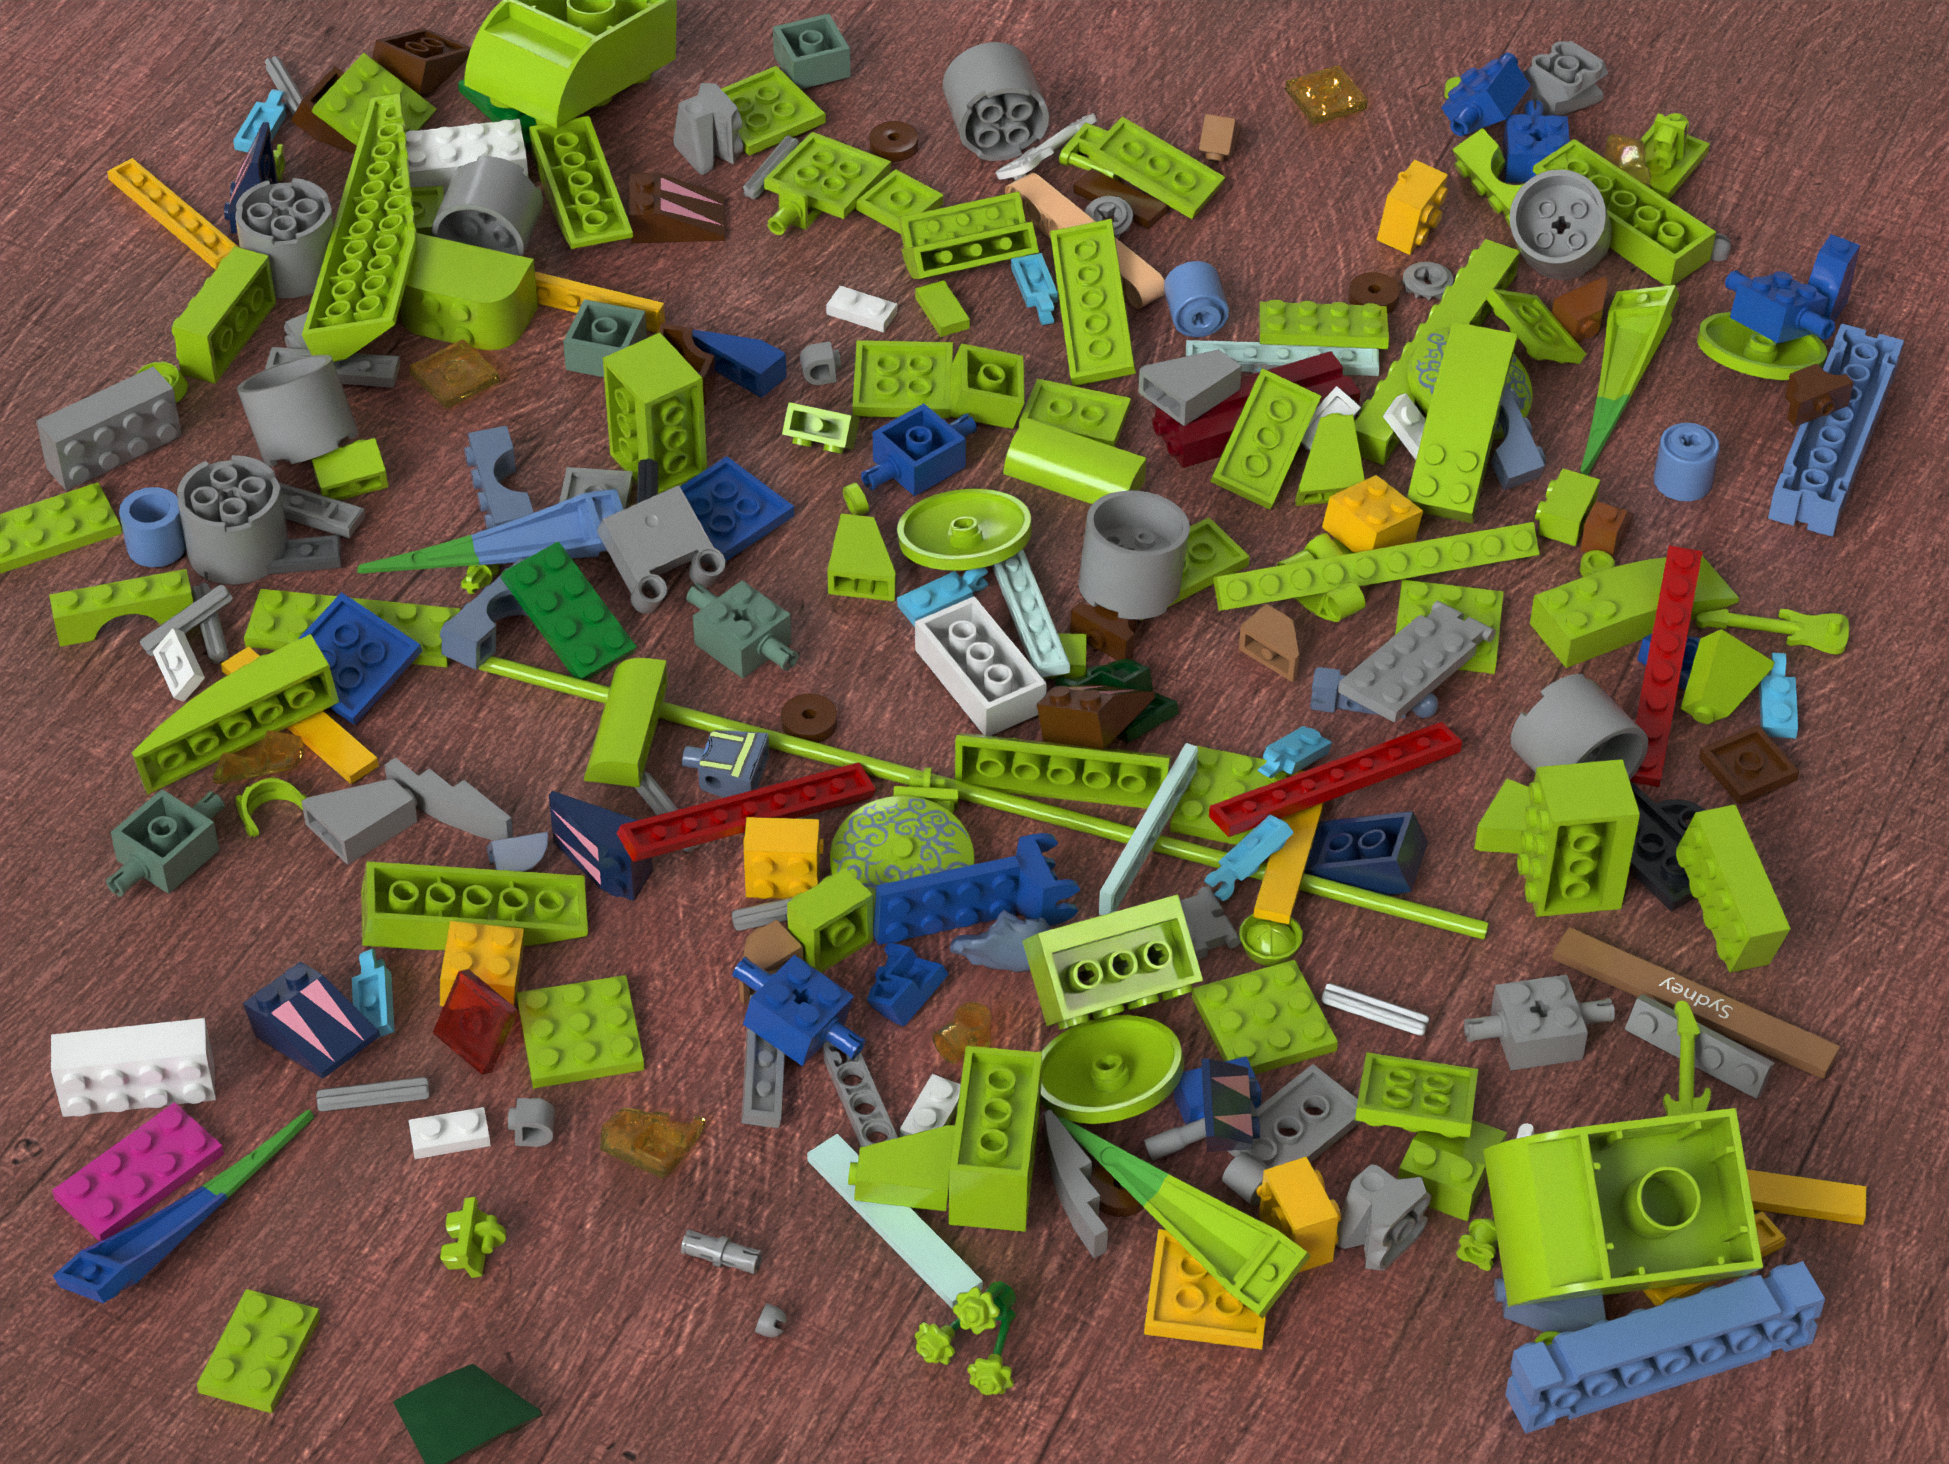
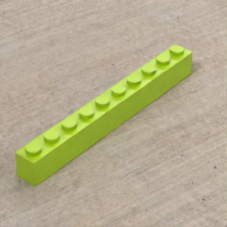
[1354,239,1520,465]

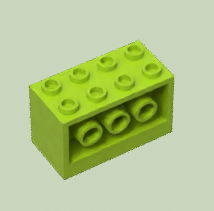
[603,333,707,495]
[1517,759,1640,917]
[1022,894,1203,1030]
[949,1046,1042,1232]

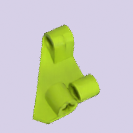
[1276,533,1366,622]

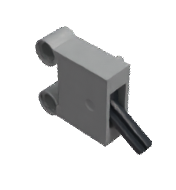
[597,459,726,614]

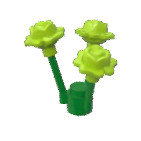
[914,1281,1016,1396]

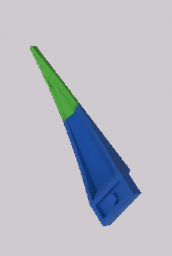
[53,1109,314,1304]

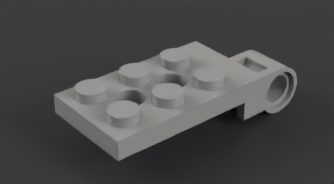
[1222,1064,1361,1206]

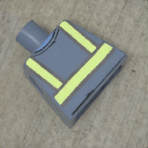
[682,730,769,798]

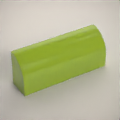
[1003,418,1146,504]
[584,658,668,788]

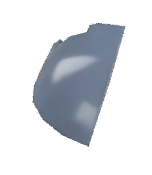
[486,832,548,872]

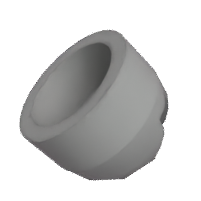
[1711,233,1731,261]
[755,1303,788,1338]

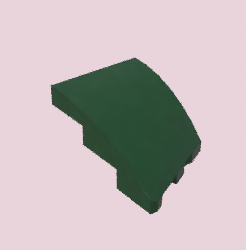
[1054,658,1179,743]
[393,1364,543,1464]

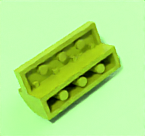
[898,191,1039,279]

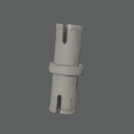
[681,1229,763,1275]

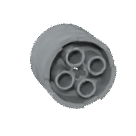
[943,42,1049,161]
[431,156,543,257]
[1510,170,1611,280]
[235,178,334,298]
[237,354,359,467]
[177,455,288,585]
[1078,490,1190,619]
[1511,674,1648,781]

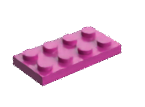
[52,1102,224,1242]

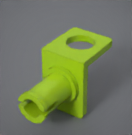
[767,185,823,235]

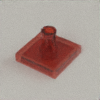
[433,969,519,1075]

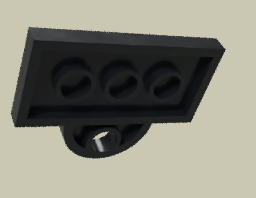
[1629,782,1705,912]

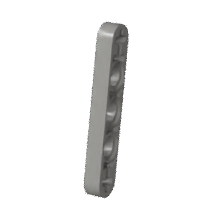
[823,1041,898,1147]

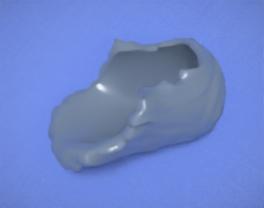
[950,910,1051,972]

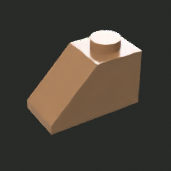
[1199,114,1241,162]
[1239,604,1299,682]
[739,919,803,1005]

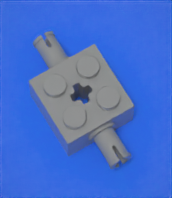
[1464,975,1615,1071]

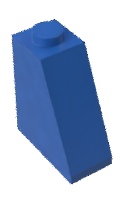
[1808,234,1860,338]

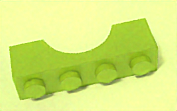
[1452,128,1524,228]
[49,569,193,647]

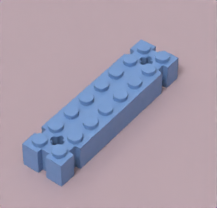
[1768,323,1904,537]
[1505,1261,1825,1434]

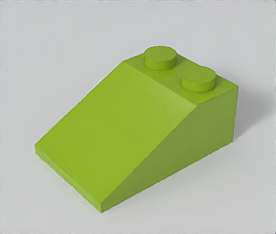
[1398,1120,1507,1221]

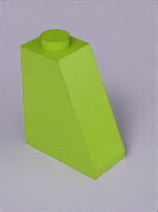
[1295,413,1365,506]
[827,513,896,602]
[1680,629,1775,725]
[1474,778,1531,854]
[848,1125,955,1211]

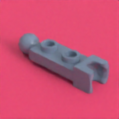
[1310,667,1439,719]

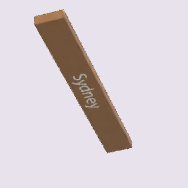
[1552,927,1840,1079]

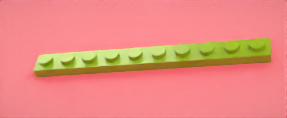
[1213,522,1539,611]

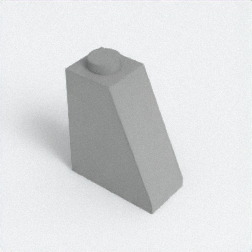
[1138,349,1242,426]
[302,778,417,865]

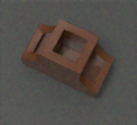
[1785,363,1854,427]
[1070,602,1136,660]

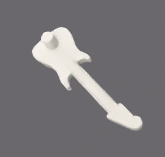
[995,113,1097,181]

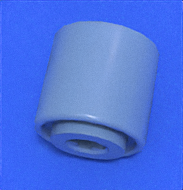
[1164,261,1229,338]
[1654,423,1720,501]
[119,487,186,568]

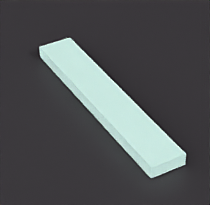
[1186,340,1379,376]
[991,549,1070,677]
[1099,743,1198,915]
[807,1134,983,1309]

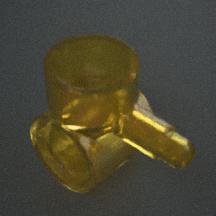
[932,1002,991,1064]

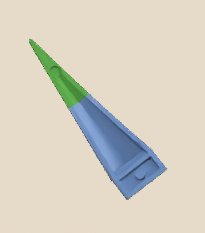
[357,489,623,574]

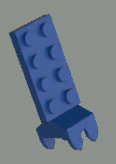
[873,833,1080,945]

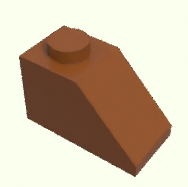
[1552,276,1608,343]
[1580,501,1634,558]

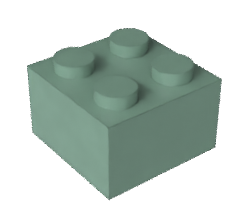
[773,13,851,89]
[563,299,647,377]

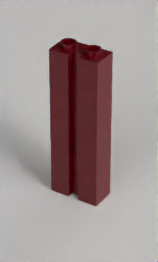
[1152,351,1361,468]

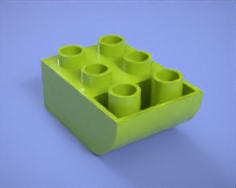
[464,0,677,128]
[1483,1108,1763,1307]

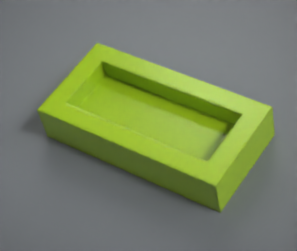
[915,280,970,337]

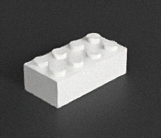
[405,119,528,195]
[915,596,1046,736]
[51,1018,216,1117]

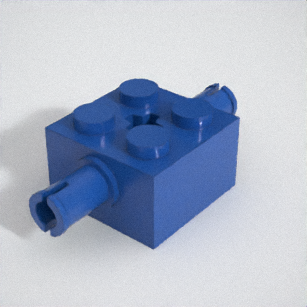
[1441,52,1531,136]
[1503,100,1570,183]
[1725,270,1835,343]
[861,403,977,496]
[732,955,867,1066]

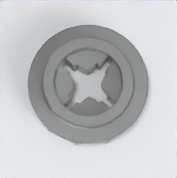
[1084,196,1133,239]
[1402,262,1453,301]

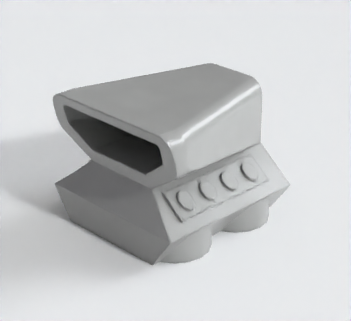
[1523,40,1608,116]
[673,83,743,175]
[1336,1165,1431,1271]

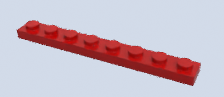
[1630,545,1703,787]
[1209,722,1462,837]
[616,762,876,862]

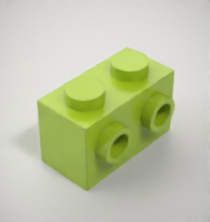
[782,402,860,454]
[311,438,388,501]
[1535,468,1601,546]

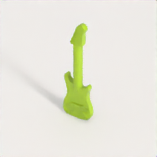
[1695,609,1849,655]
[1663,1000,1711,1116]

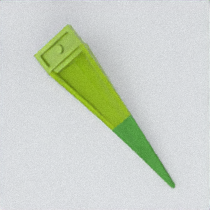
[1580,285,1679,476]
[1057,1117,1310,1319]

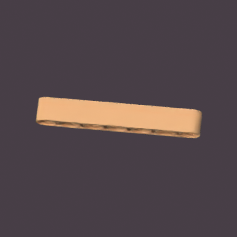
[1005,173,1165,309]

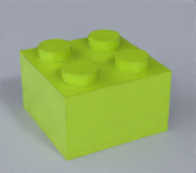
[950,343,1025,429]
[787,868,873,973]

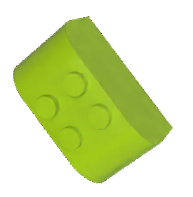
[400,233,538,350]

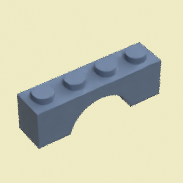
[1491,383,1546,491]
[464,426,534,530]
[440,558,528,670]

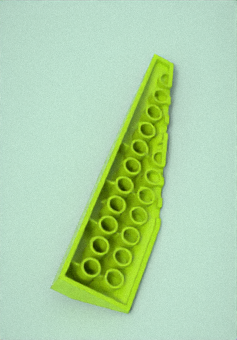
[302,93,417,362]

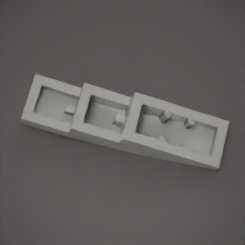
[384,758,514,841]
[1043,1109,1108,1258]

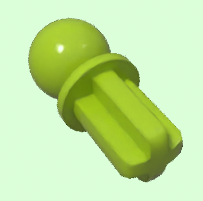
[461,564,500,594]

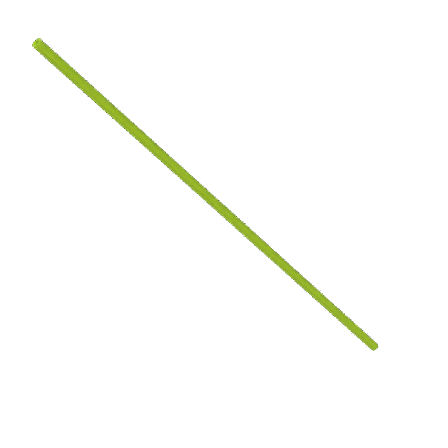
[479,656,1489,940]

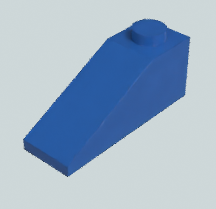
[693,329,787,398]

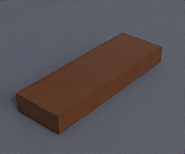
[1073,168,1167,229]

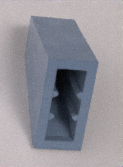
[1494,1272,1606,1333]

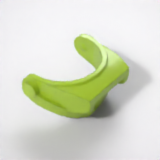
[235,777,307,838]

